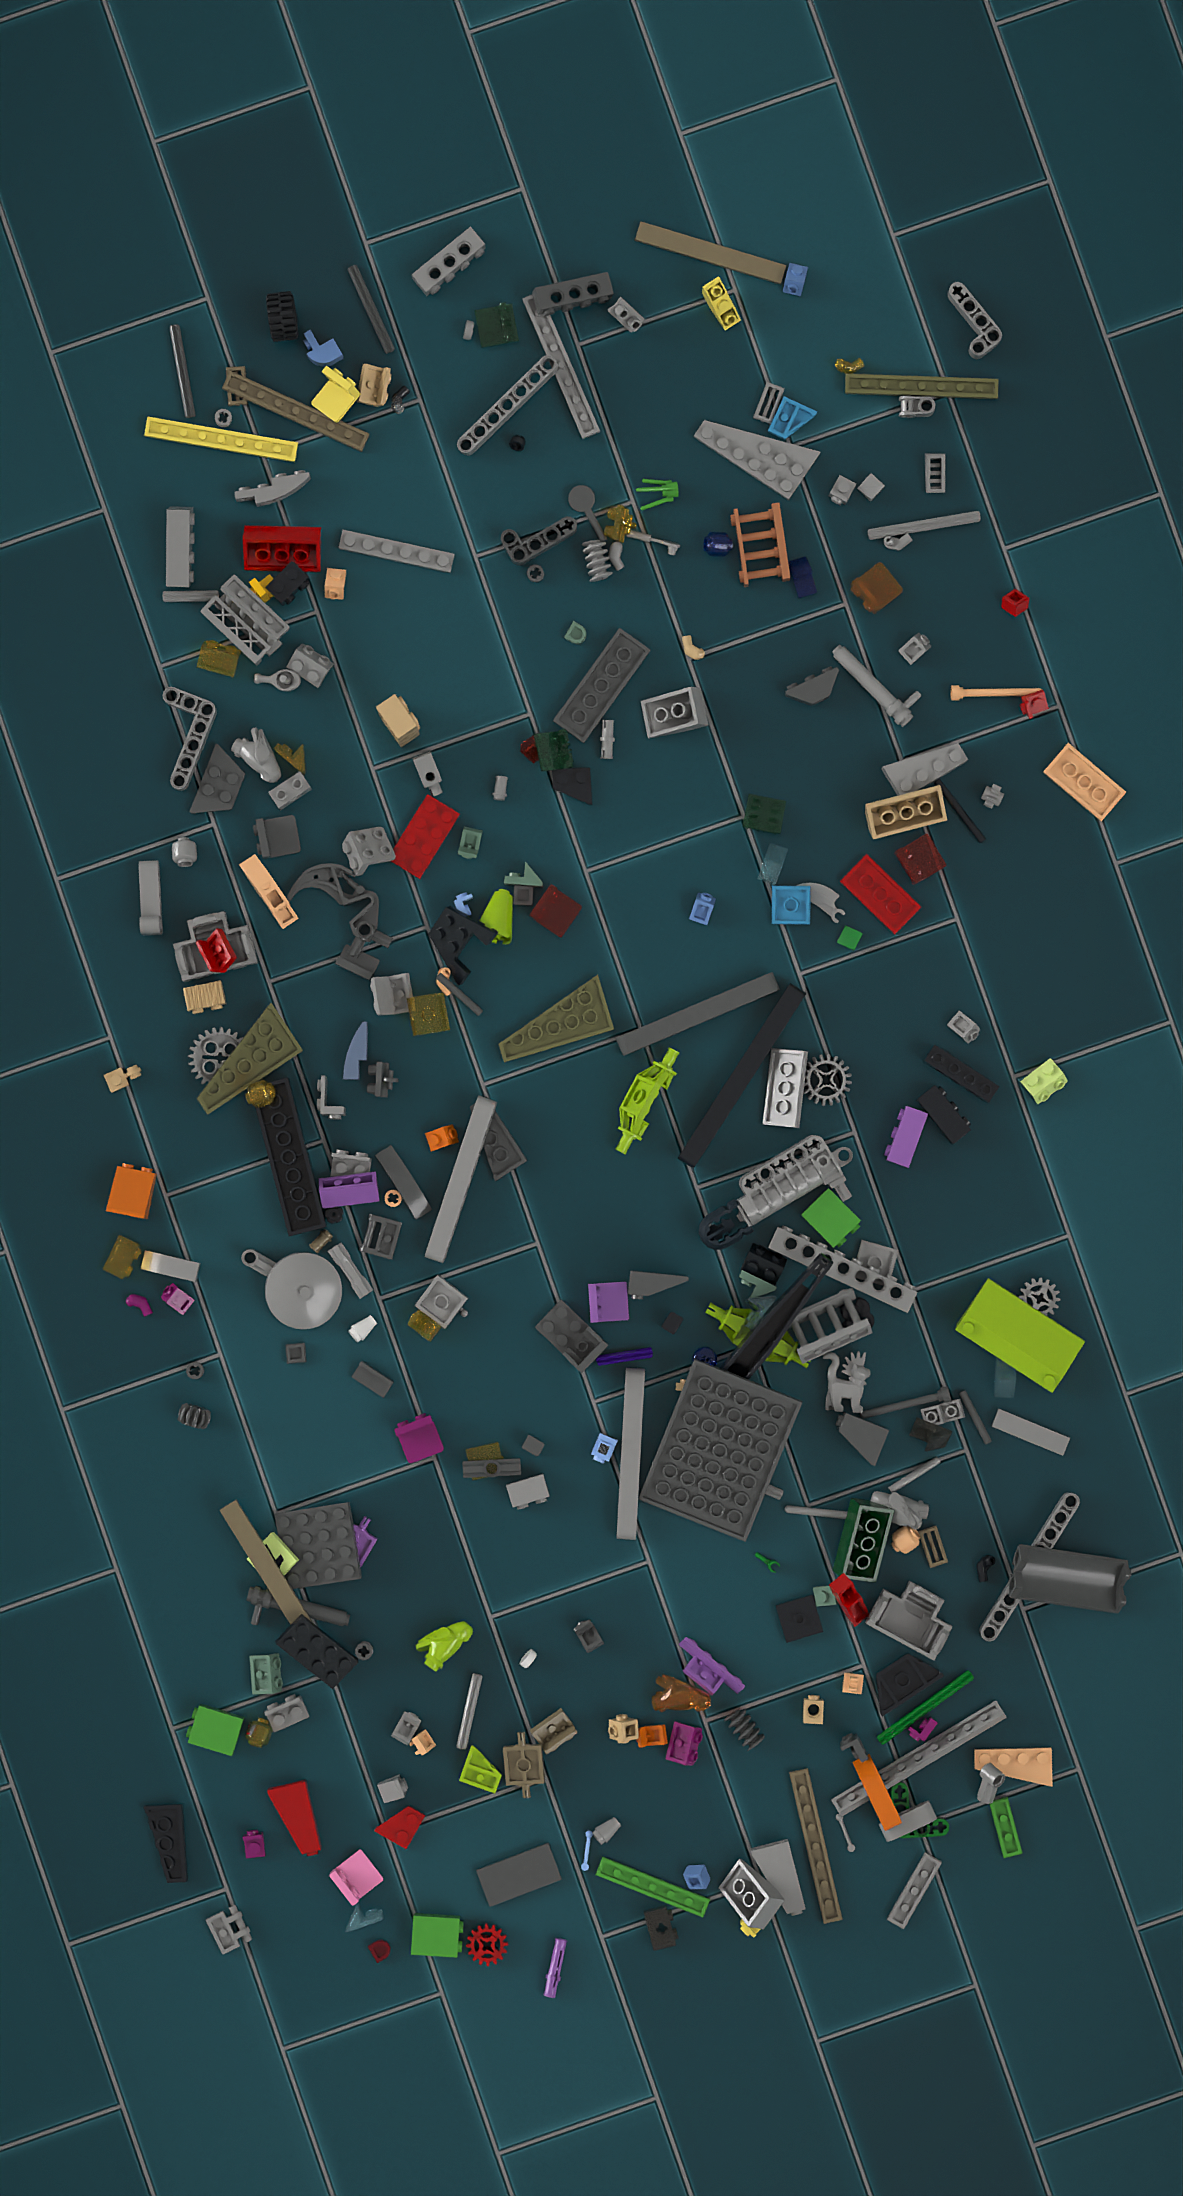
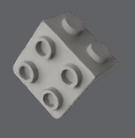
[342,827,396,876]
[370,973,415,1016]
[317,1075,346,1120]

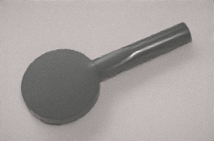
[568,485,607,542]

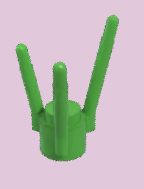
[636,479,678,510]

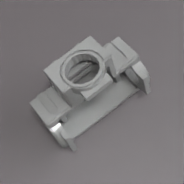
[173,911,259,982]
[865,1580,953,1661]

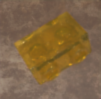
[197,640,241,677]
[103,1235,141,1279]

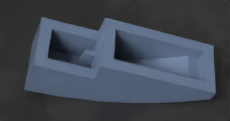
[343,1022,368,1080]

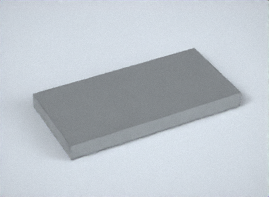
[763,1048,808,1128]

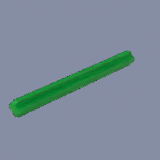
[877,1670,974,1745]

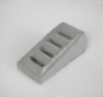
[925,453,945,493]

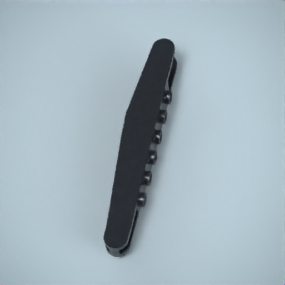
[720,1253,833,1379]

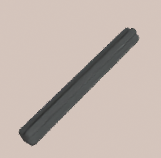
[348,265,395,354]
[169,324,196,418]

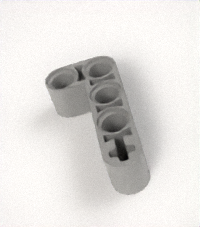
[948,282,1002,359]
[139,860,163,936]

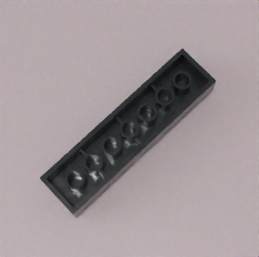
[250,1078,327,1236]

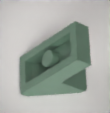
[504,862,543,888]
[738,1270,777,1299]

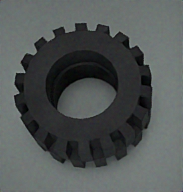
[266,291,298,342]

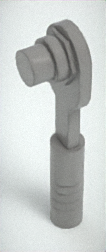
[627,529,680,555]

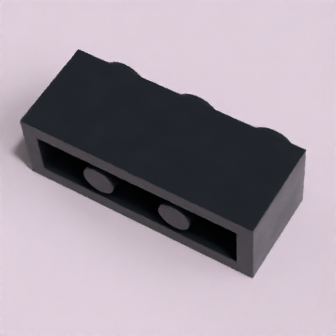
[916,1085,971,1145]

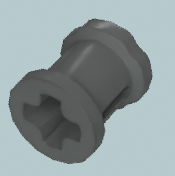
[355,1641,373,1660]

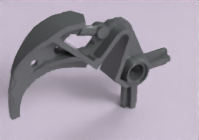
[286,863,393,958]

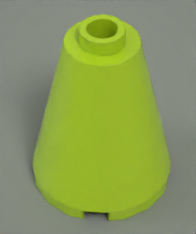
[479,889,513,945]

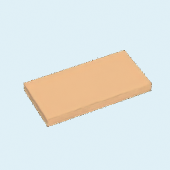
[1043,743,1126,821]

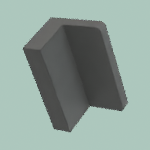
[335,944,380,981]
[352,1361,394,1398]

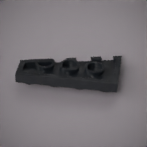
[144,1804,188,1883]

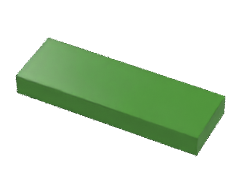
[989,1797,1023,1858]

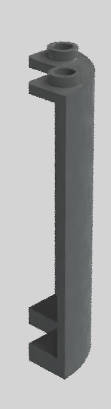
[1009,1544,1131,1614]

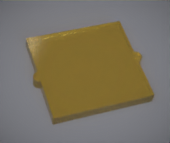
[466,1442,504,1480]

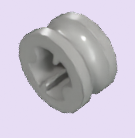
[215,409,232,427]

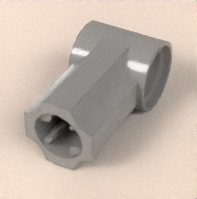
[241,1249,276,1277]
[977,1763,1005,1804]

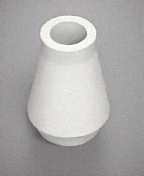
[348,1315,377,1342]

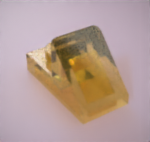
[273,743,306,775]

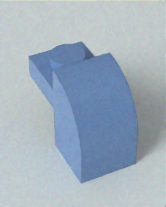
[303,330,344,367]

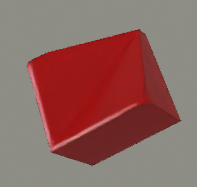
[1001,589,1029,617]

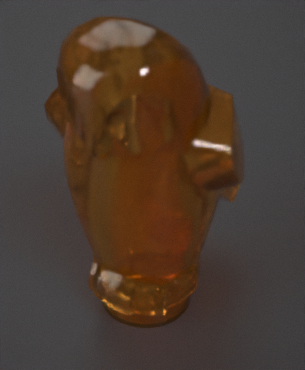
[652,1674,711,1712]

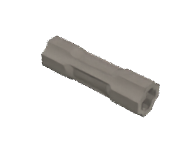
[328,1242,373,1299]

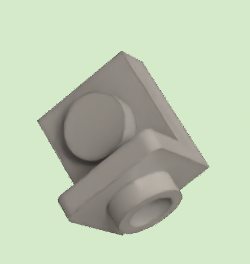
[829,475,856,505]
[898,633,931,665]
[947,1011,980,1044]

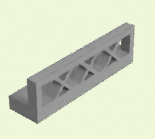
[200,595,271,666]

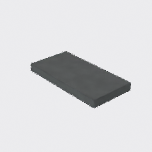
[476,1843,562,1907]

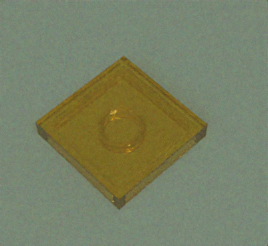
[407,993,450,1036]

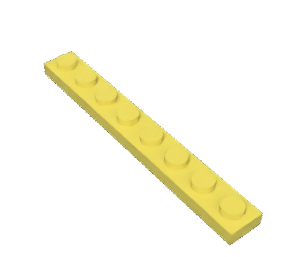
[144,417,298,463]

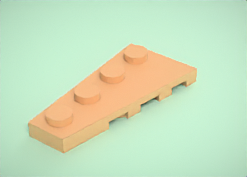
[974,1747,1053,1787]

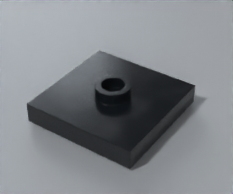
[775,1594,823,1643]

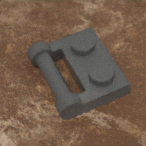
[359,1214,402,1260]

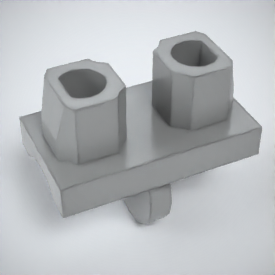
[608,297,644,333]

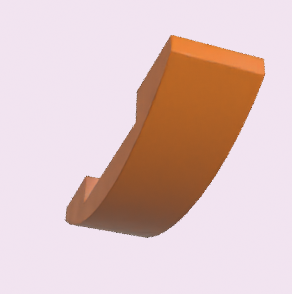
[852,1754,902,1831]

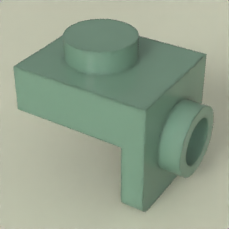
[458,826,483,859]
[813,1585,839,1607]

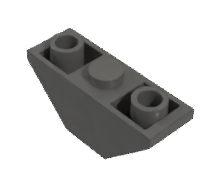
[784,666,839,706]

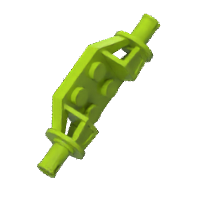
[615,1047,679,1155]
[705,1302,811,1368]

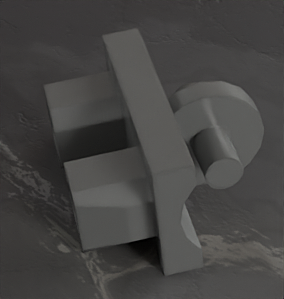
[367,1062,399,1098]

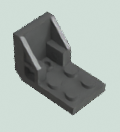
[535,1300,608,1373]

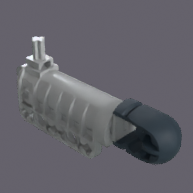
[699,1135,853,1250]

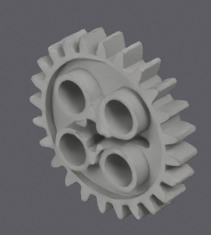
[188,1027,243,1084]

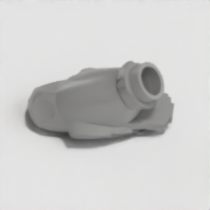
[231,727,281,783]
[870,1491,929,1530]

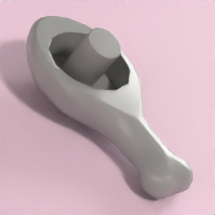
[254,669,301,691]

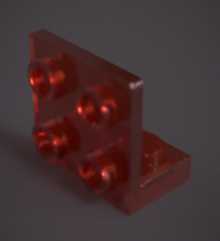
[895,834,946,885]
[529,884,582,938]

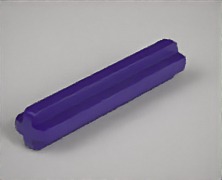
[596,1347,653,1366]

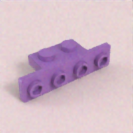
[679,1637,745,1695]

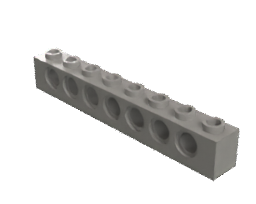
[768,1225,918,1313]

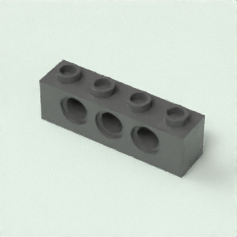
[532,272,614,316]

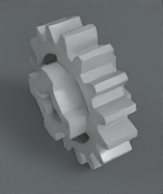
[1018,1278,1060,1316]

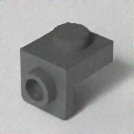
[574,1619,604,1653]

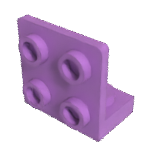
[588,1282,629,1323]

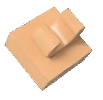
[842,1672,864,1694]
[409,1729,436,1755]

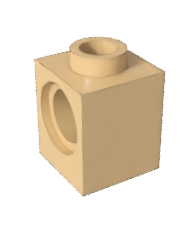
[803,1695,824,1724]

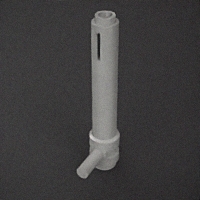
[832,645,921,727]

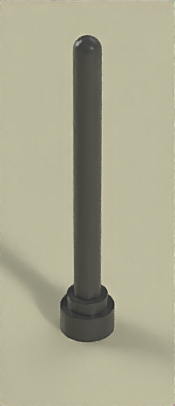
[860,1386,951,1419]

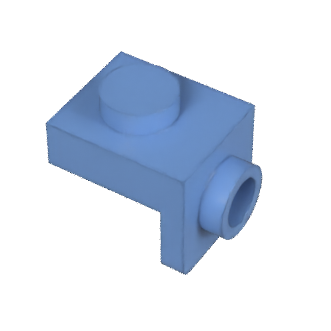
[783,263,808,296]

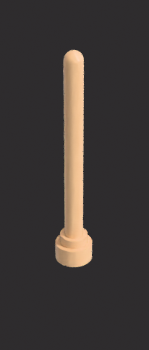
[950,685,1042,701]

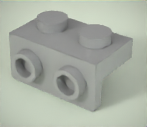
[286,644,334,688]

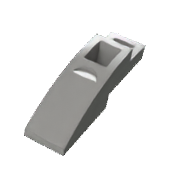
[235,470,311,507]

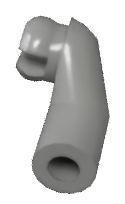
[884,533,913,551]

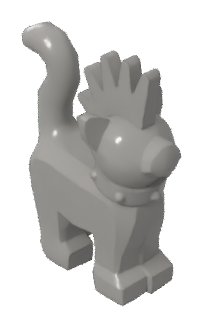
[823,1351,870,1413]

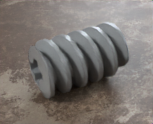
[582,540,613,582]

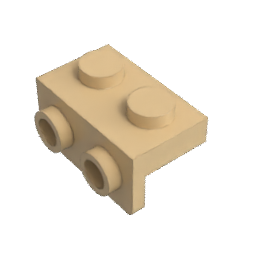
[356,364,391,407]

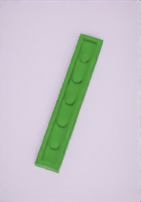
[596,1856,710,1917]

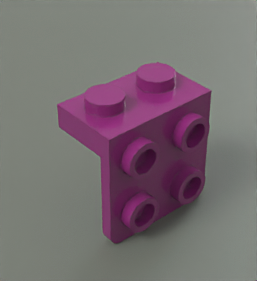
[394,1413,444,1463]

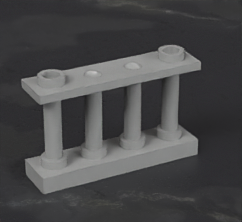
[214,575,290,657]
[788,1288,873,1364]

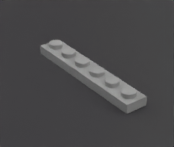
[339,530,455,573]

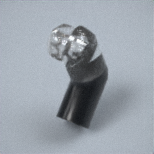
[391,385,410,414]

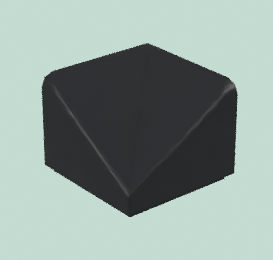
[661,1312,683,1334]

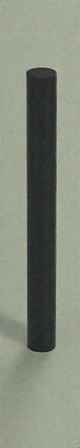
[934,778,986,843]

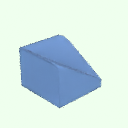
[683,1865,710,1889]

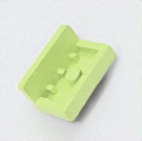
[1020,1058,1068,1104]

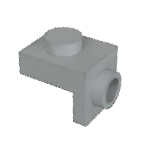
[391,1712,421,1745]

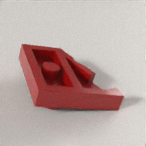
[374,1805,425,1849]

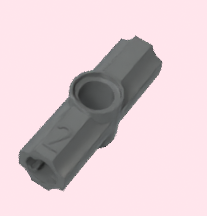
[462,1458,521,1478]

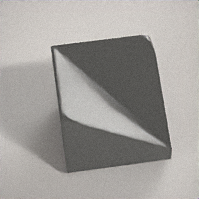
[522,1434,545,1456]

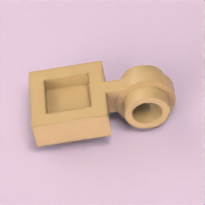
[104,1065,141,1093]

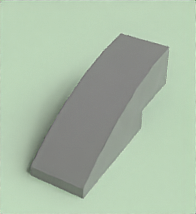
[141,1250,201,1282]

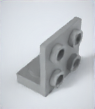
[331,1150,372,1177]

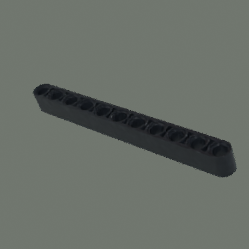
[677,983,806,1169]

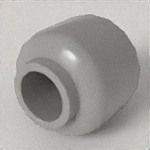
[172,837,197,867]

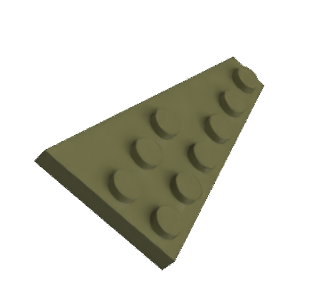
[499,974,614,1063]
[196,1003,303,1115]

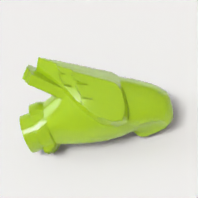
[416,1621,473,1672]

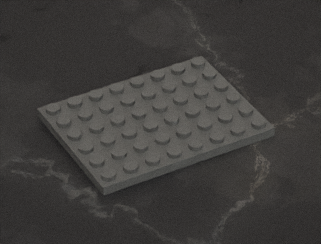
[638,1358,803,1542]

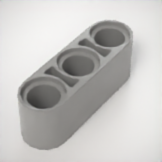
[879,1800,937,1842]

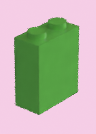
[801,1188,861,1248]
[186,1704,245,1756]
[411,1913,464,1958]

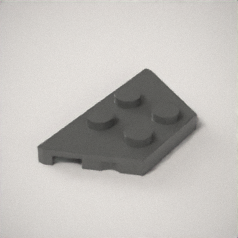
[190,744,246,814]

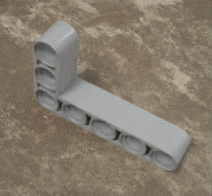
[163,687,217,791]

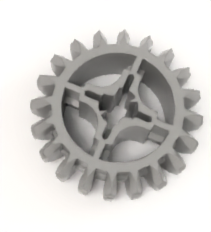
[803,1054,852,1106]

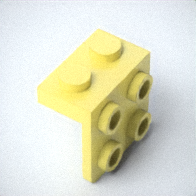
[311,366,361,423]

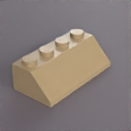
[865,785,947,839]

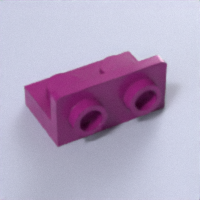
[665,1722,703,1765]

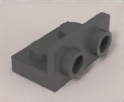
[840,1733,868,1763]

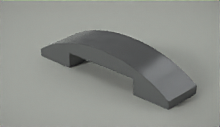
[375,1145,432,1220]

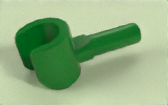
[754,1552,780,1573]

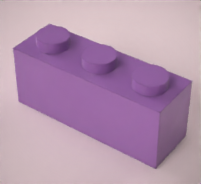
[884,1106,928,1168]
[319,1171,379,1208]

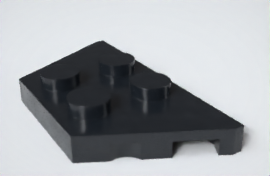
[876,1653,944,1717]

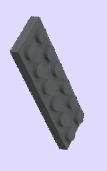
[553,628,651,743]

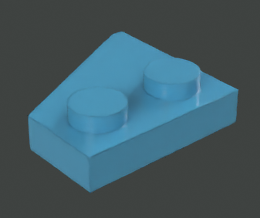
[768,396,817,440]

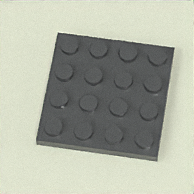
[275,1502,362,1589]

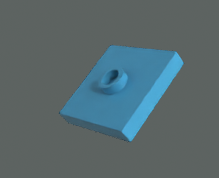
[772,886,811,924]

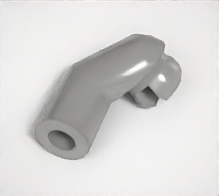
[608,541,624,571]

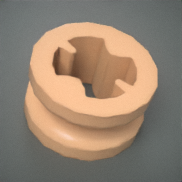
[385,1190,402,1207]

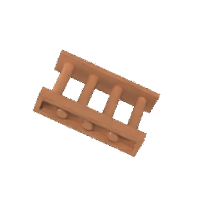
[730,503,790,587]

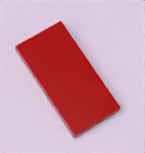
[840,854,921,935]

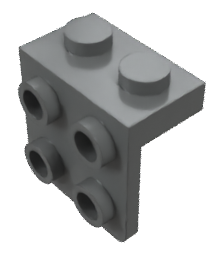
[253,815,301,859]

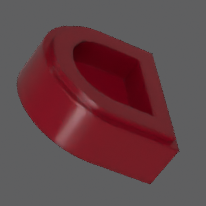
[368,1939,391,1963]

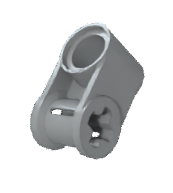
[899,396,935,418]

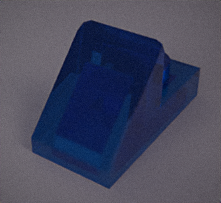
[788,556,817,598]

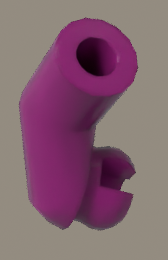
[126,1294,153,1317]

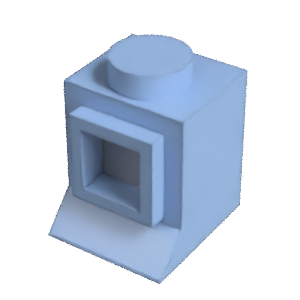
[591,1432,618,1463]

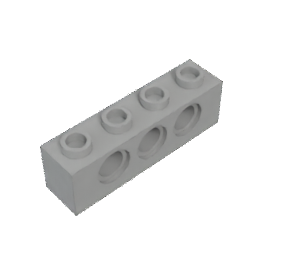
[412,226,486,296]

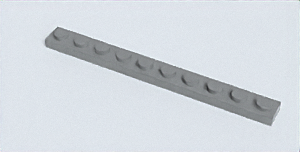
[831,1701,1007,1817]

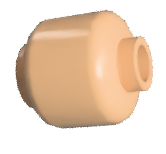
[891,1526,920,1554]

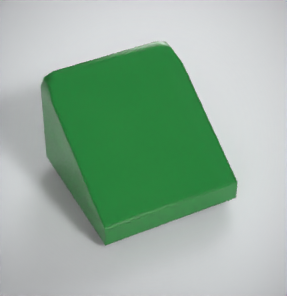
[837,925,863,951]

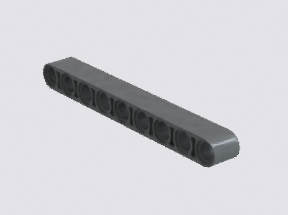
[616,972,780,1056]

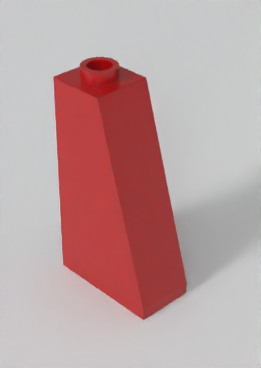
[267,1780,322,1856]

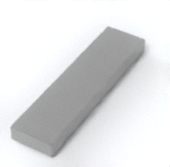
[992,1409,1070,1456]
[887,1852,942,1929]

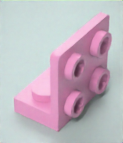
[329,1849,384,1906]

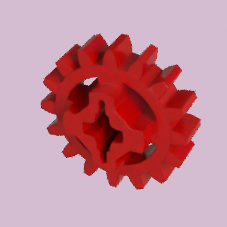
[466,1923,508,1966]

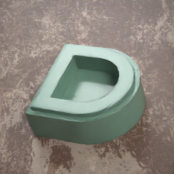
[564,621,587,644]

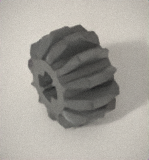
[178,1403,211,1429]

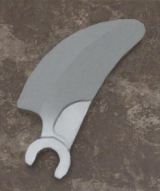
[796,883,845,923]

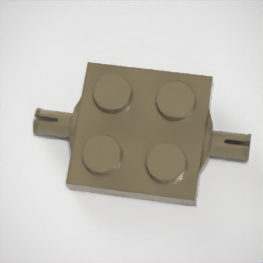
[503,1732,545,1798]

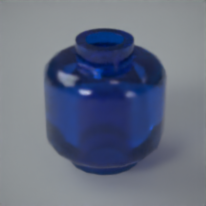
[703,532,733,557]
[692,1347,717,1366]

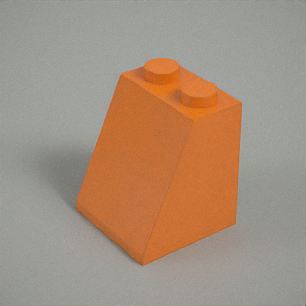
[106,1163,157,1219]

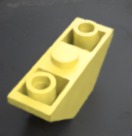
[702,276,741,331]

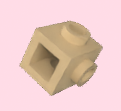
[608,1714,639,1743]

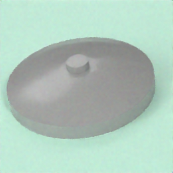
[265,1252,342,1329]

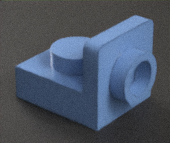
[689,893,716,925]

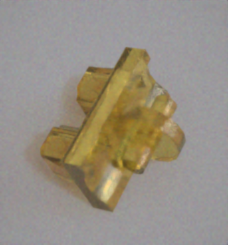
[604,505,637,543]

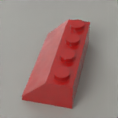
[243,525,321,572]

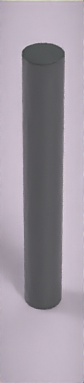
[436,972,483,1016]
[959,1390,992,1445]

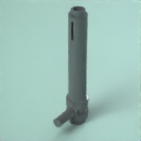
[246,1586,350,1627]

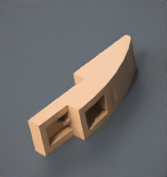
[239,854,299,929]

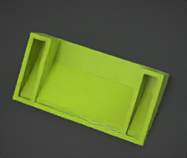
[955,1278,1085,1393]

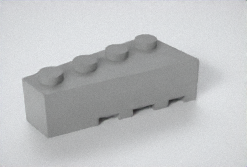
[166,506,195,587]
[881,743,968,796]

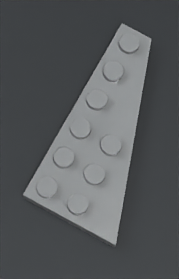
[694,420,821,500]

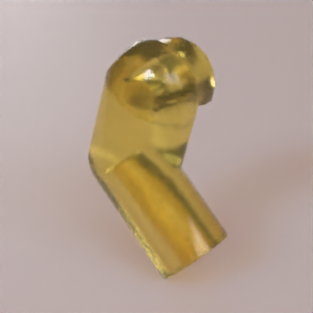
[835,358,865,374]

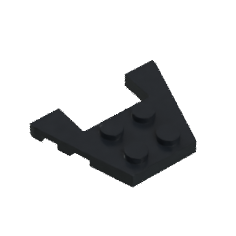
[428,906,498,985]

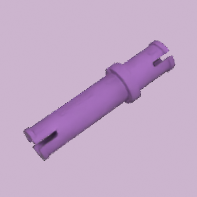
[543,1938,567,1998]

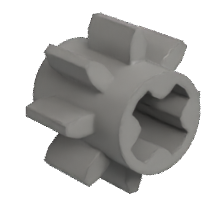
[981,784,1004,809]

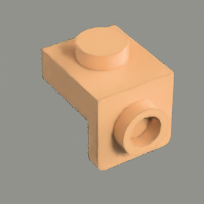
[325,568,346,600]

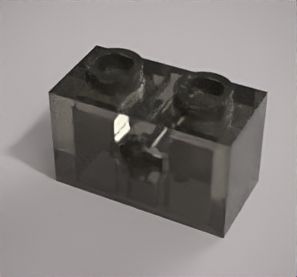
[644,1905,679,1951]

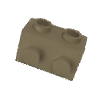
[530,1708,577,1754]

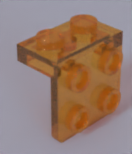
[851,562,903,615]

